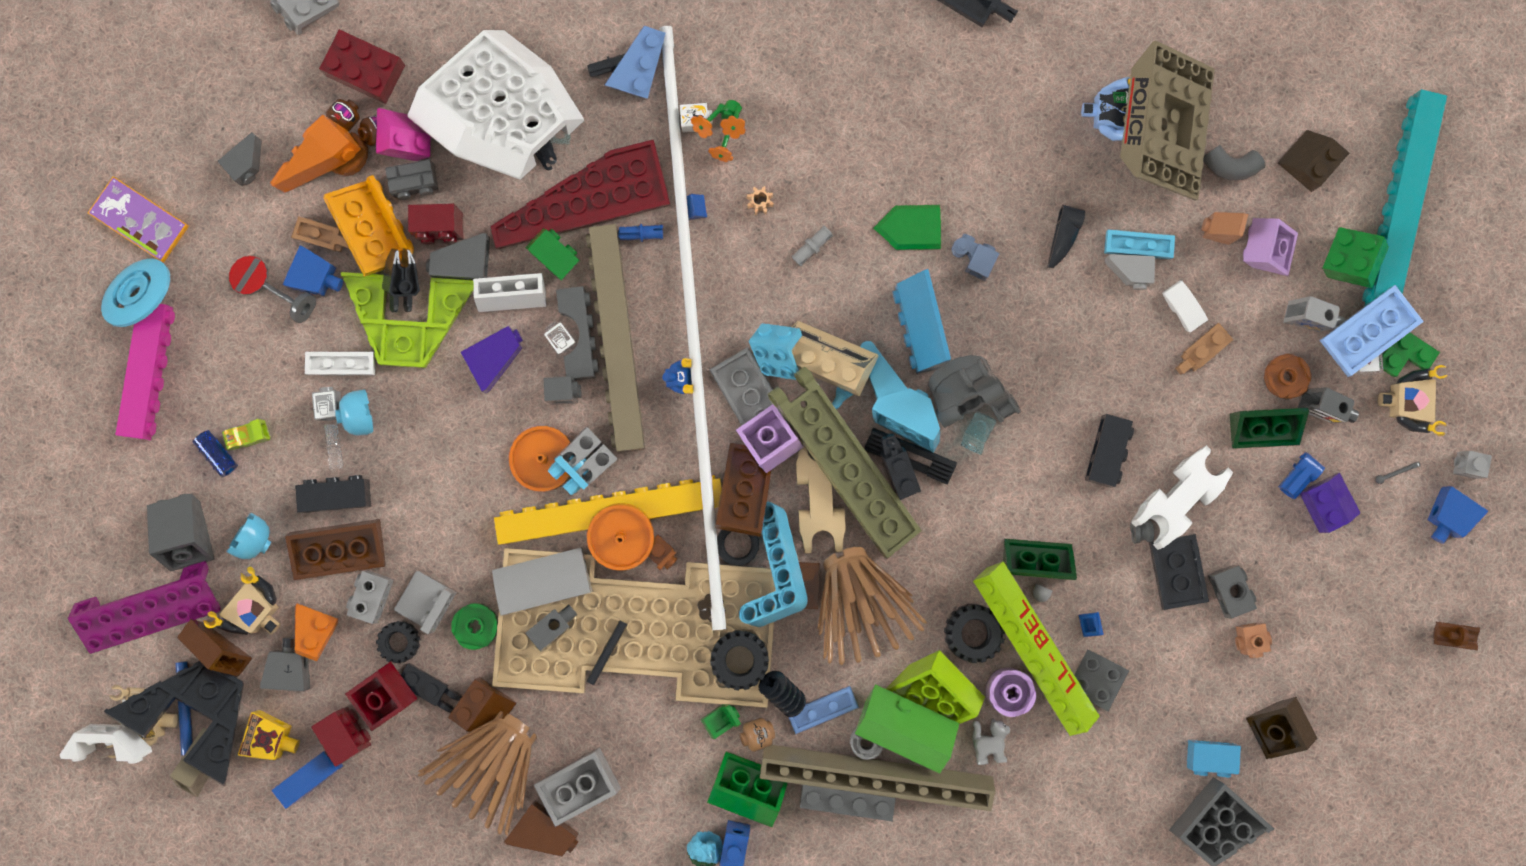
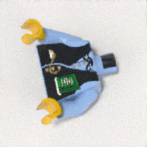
[1081,76,1131,141]

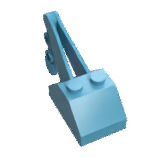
[832,341,940,453]

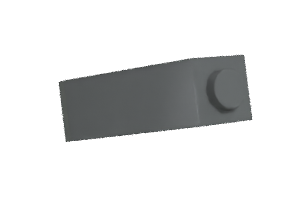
[426,233,490,280]

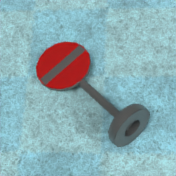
[229,256,316,323]

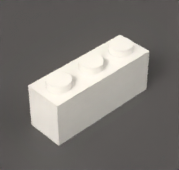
[473,273,546,312]

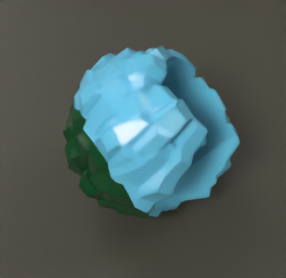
[687,831,723,866]

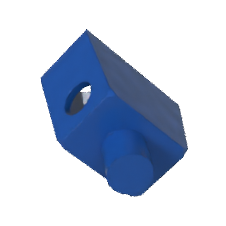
[283,245,343,296]
[1427,486,1488,544]
[719,820,750,866]

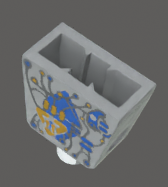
[1283,296,1345,332]

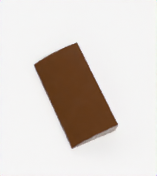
[285,519,385,580]

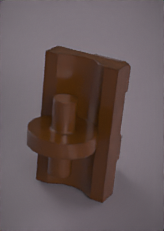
[1433,621,1480,651]

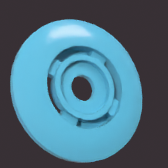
[101,258,170,327]

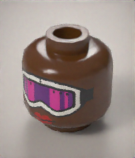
[326,99,360,132]
[358,115,377,146]

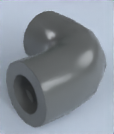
[1203,145,1265,181]

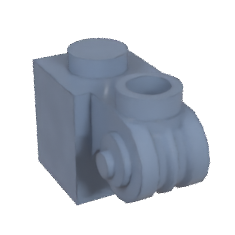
[951,234,1000,281]

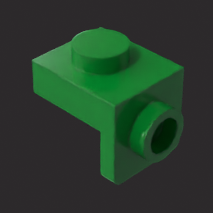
[701,704,741,739]

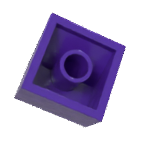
[1300,472,1360,533]

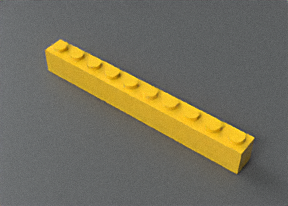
[494,475,722,545]

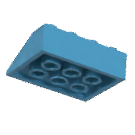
[892,269,951,374]

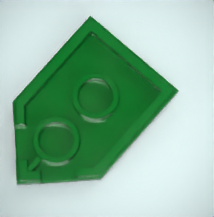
[873,205,941,250]

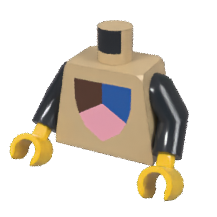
[1378,365,1448,436]
[203,567,281,635]

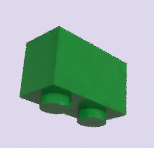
[525,228,580,280]

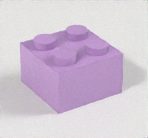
[736,404,804,473]

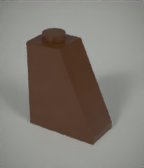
[177,619,252,677]
[504,800,579,857]

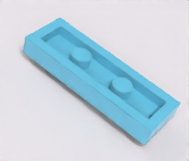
[1104,230,1175,259]

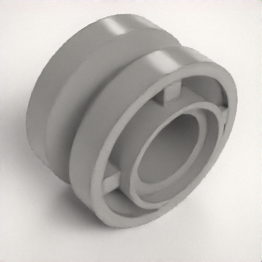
[850,727,883,760]

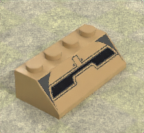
[791,321,879,396]

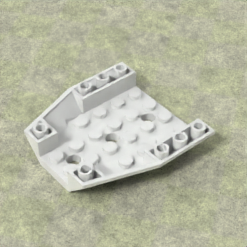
[408,30,584,180]

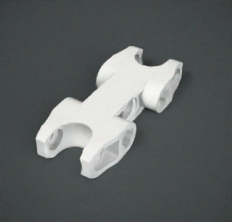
[1131,445,1233,550]

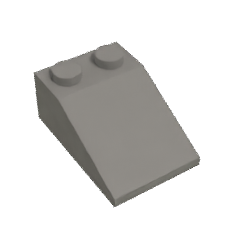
[534,747,621,827]

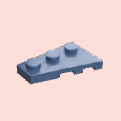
[604,26,666,99]

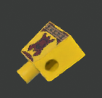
[238,710,300,760]

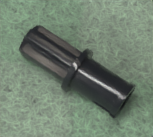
[587,54,625,77]

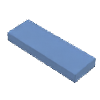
[789,686,859,734]

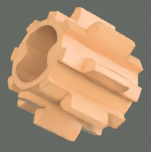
[747,186,774,215]

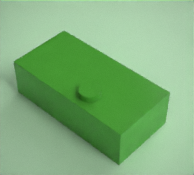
[855,684,959,773]

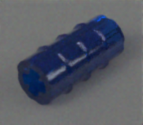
[192,430,238,478]

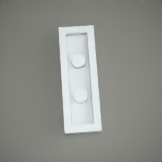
[305,352,376,375]

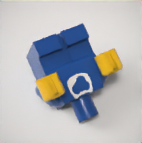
[663,358,693,394]

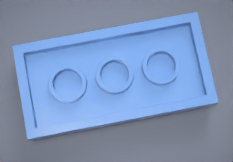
[1319,285,1424,377]

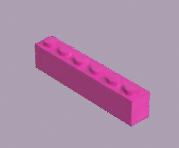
[115,304,175,440]

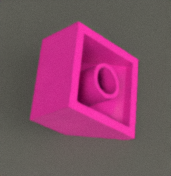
[376,108,431,161]

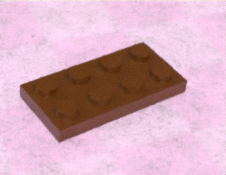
[715,443,772,537]

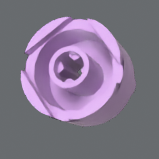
[985,668,1036,717]

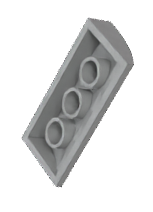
[492,547,593,616]

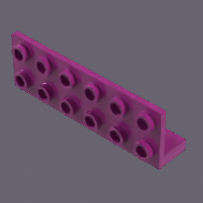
[67,561,221,654]

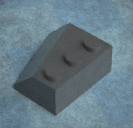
[1169,777,1274,866]

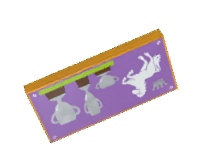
[88,176,189,263]

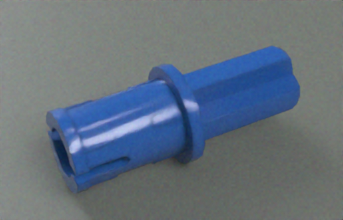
[618,224,663,242]

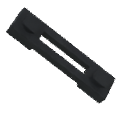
[864,428,957,485]

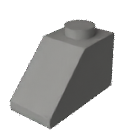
[1105,254,1155,290]

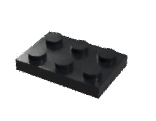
[1149,534,1209,610]

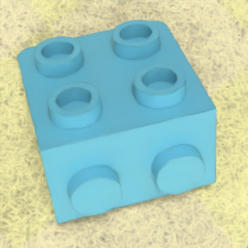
[749,323,802,380]

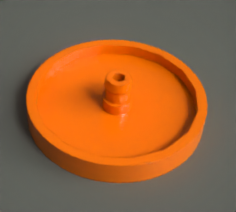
[509,426,570,492]
[587,503,654,571]

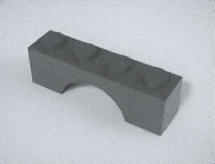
[556,286,599,381]
[799,785,896,822]

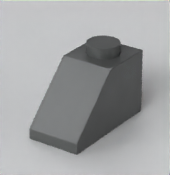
[218,132,262,186]

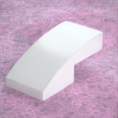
[1162,280,1208,332]

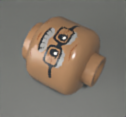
[740,718,775,752]

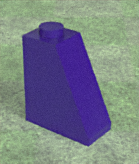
[461,326,523,393]

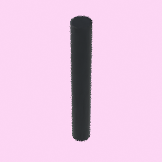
[586,620,628,685]

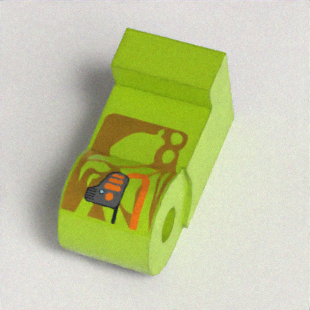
[222,419,271,450]

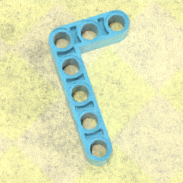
[739,502,808,627]

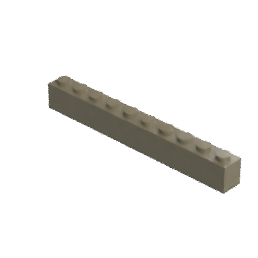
[586,224,645,452]
[760,745,995,811]

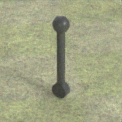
[1375,462,1421,484]

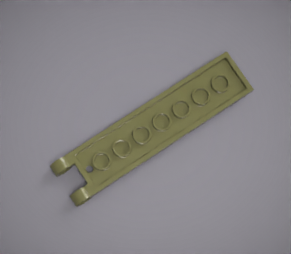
[767,367,922,559]

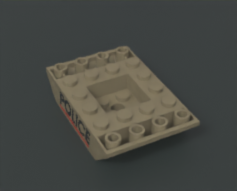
[1120,41,1215,201]

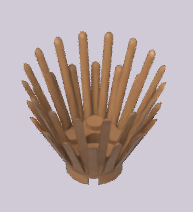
[817,547,927,665]
[418,711,537,835]

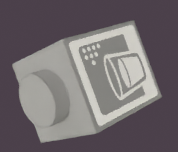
[312,387,341,421]

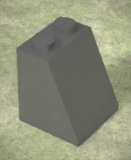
[147,493,215,572]

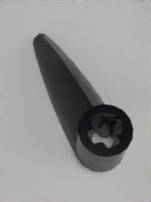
[1047,205,1085,268]

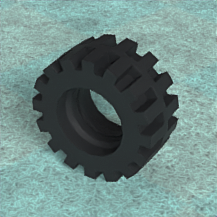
[376,621,421,663]

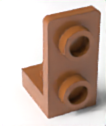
[648,534,678,570]

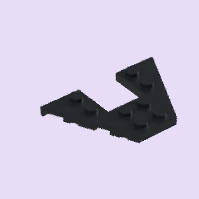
[104,661,244,786]

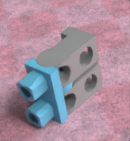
[548,427,617,495]

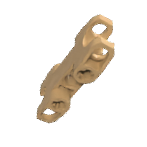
[796,441,846,553]

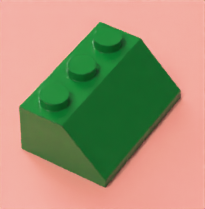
[707,751,788,827]

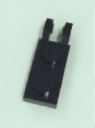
[401,663,463,713]

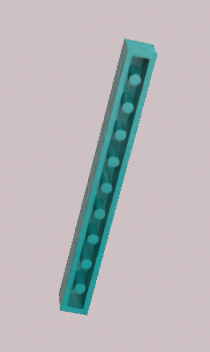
[1362,89,1447,307]

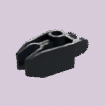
[382,248,420,313]

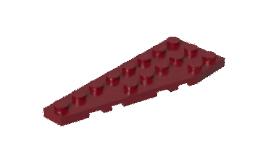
[490,139,671,250]

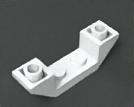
[60,724,152,764]

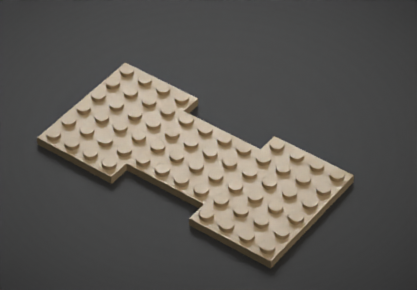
[492,548,776,708]

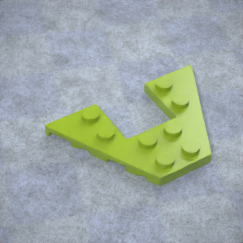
[341,272,474,368]

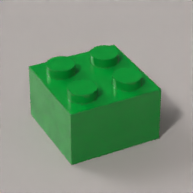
[1322,227,1389,288]

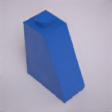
[271,751,343,809]

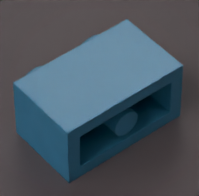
[1187,740,1241,778]

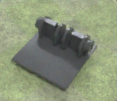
[1074,650,1129,712]

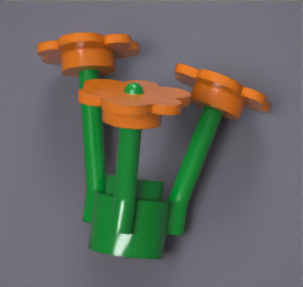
[691,100,746,162]

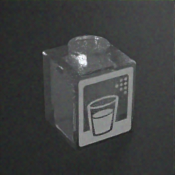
[543,321,578,358]

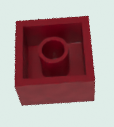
[408,203,463,244]
[345,661,417,731]
[311,706,371,767]

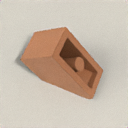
[1202,212,1249,245]

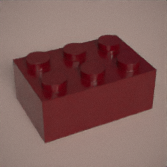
[319,29,405,104]

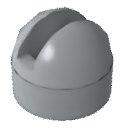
[1033,584,1053,602]

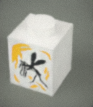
[680,103,713,133]

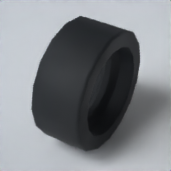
[717,530,759,566]

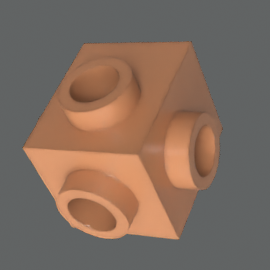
[1235,622,1272,658]

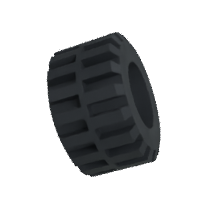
[944,604,1005,663]
[710,630,769,691]

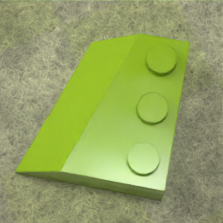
[886,650,985,724]

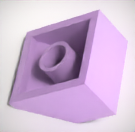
[1243,218,1298,276]

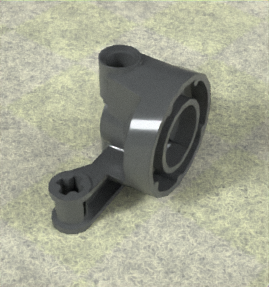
[928,355,1021,428]

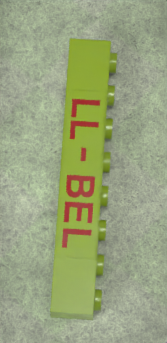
[973,562,1100,736]

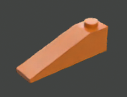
[270,115,361,193]

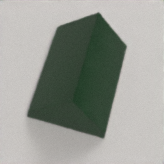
[1230,408,1309,449]
[1003,539,1077,580]

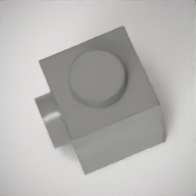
[1453,451,1492,479]

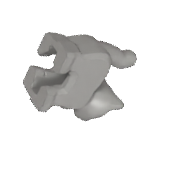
[972,719,1010,765]

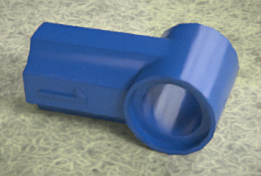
[1278,452,1325,499]

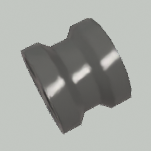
[1130,519,1154,544]

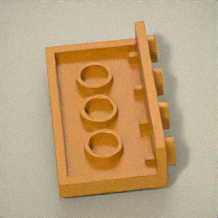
[323,175,414,277]

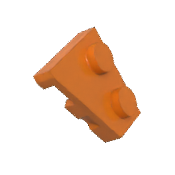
[295,603,338,661]

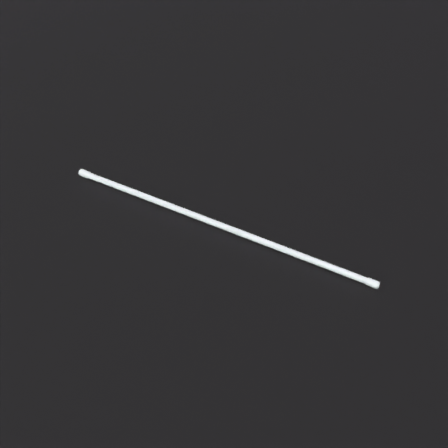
[659,26,726,630]

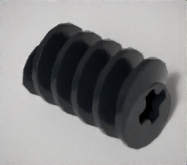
[758,671,806,717]

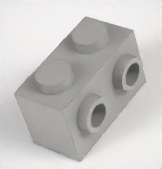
[346,571,394,624]

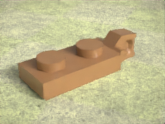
[291,216,349,252]
[1175,323,1234,375]

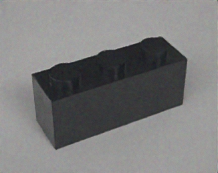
[1085,414,1134,488]
[295,475,371,513]

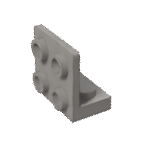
[394,571,457,634]

